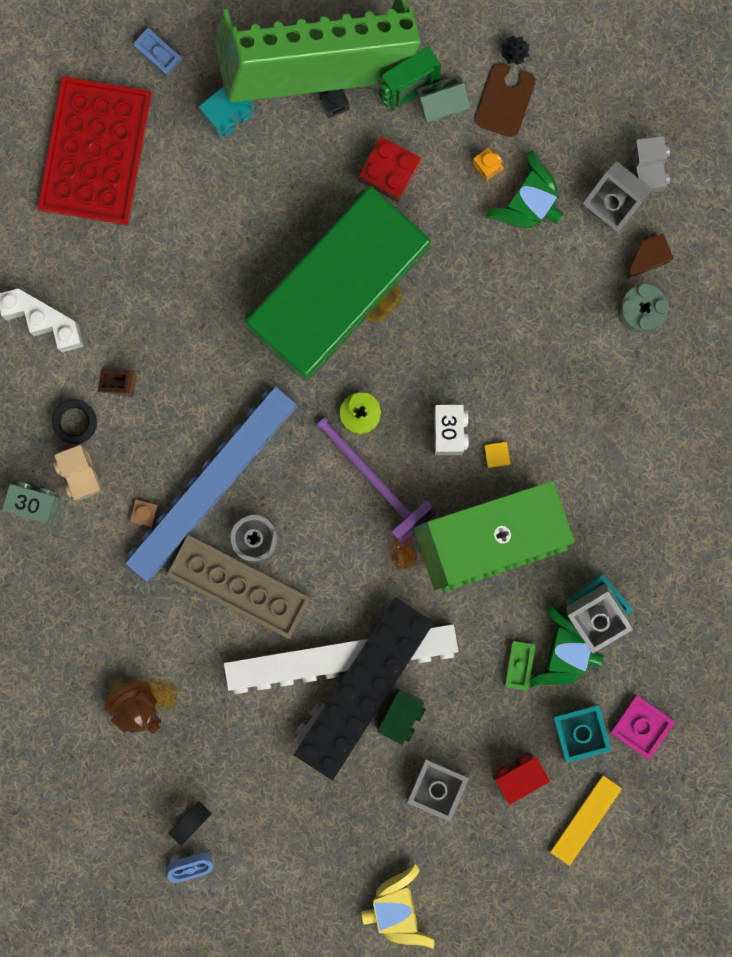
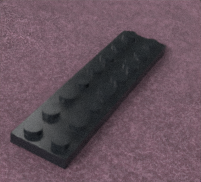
[294,597,434,781]

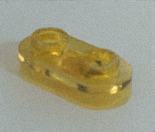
[366,285,403,324]

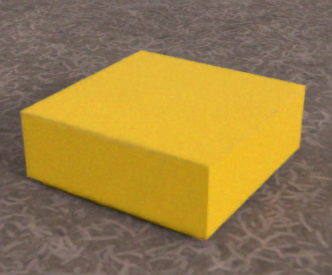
[484,442,511,468]

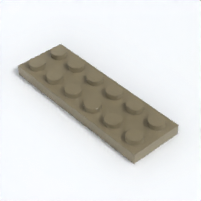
[166,535,311,639]

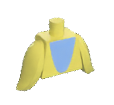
[361,862,435,949]

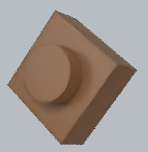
[130,500,159,528]

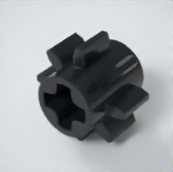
[501,36,530,65]

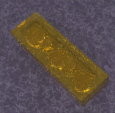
[106,675,179,710]

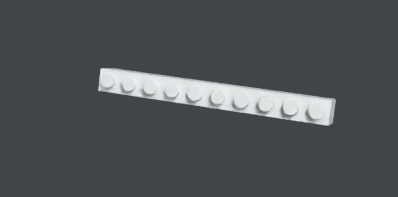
[224,624,458,694]

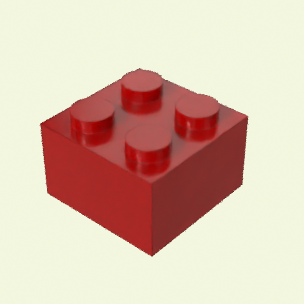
[359,136,421,203]
[493,753,550,805]

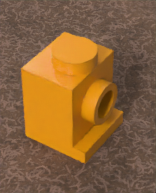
[472,148,504,182]

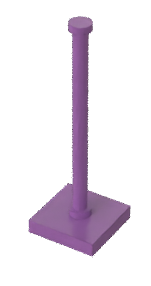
[316,417,435,544]

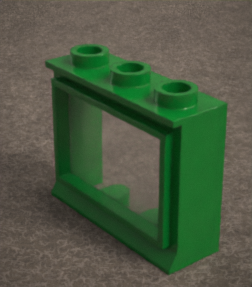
[380,46,441,111]

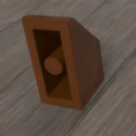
[627,232,674,279]

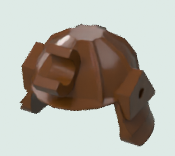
[104,682,161,734]

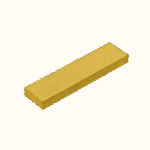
[550,775,622,866]

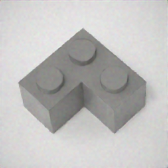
[631,136,670,193]

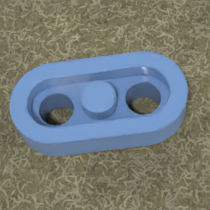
[166,853,213,882]

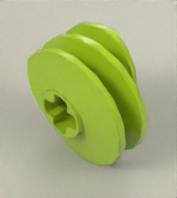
[340,392,381,434]

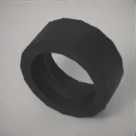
[52,399,97,444]
[168,801,212,846]

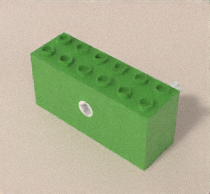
[413,481,575,593]

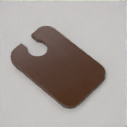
[476,63,536,137]

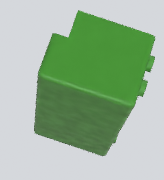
[214,0,421,103]

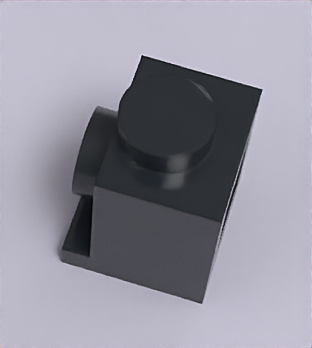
[320,89,350,118]

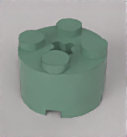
[619,284,669,334]

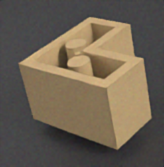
[53,445,103,501]

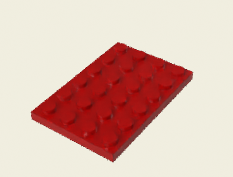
[38,76,152,226]

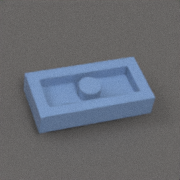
[133,28,182,76]

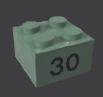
[2,481,62,526]

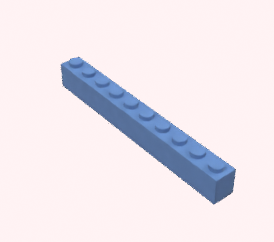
[126,387,297,582]

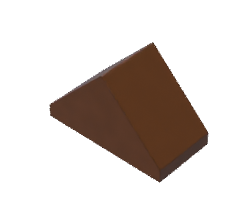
[98,369,137,397]

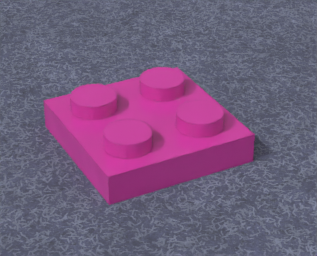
[610,695,675,760]

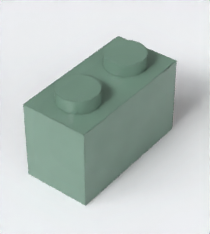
[416,75,470,122]

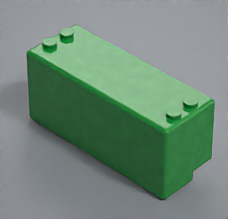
[245,187,431,381]

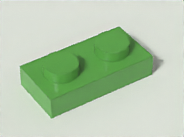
[505,641,536,691]

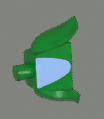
[485,149,564,228]
[530,604,603,688]

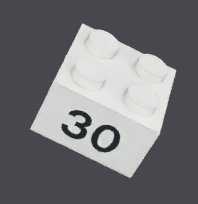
[434,405,468,455]

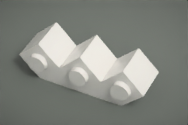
[0,289,84,352]

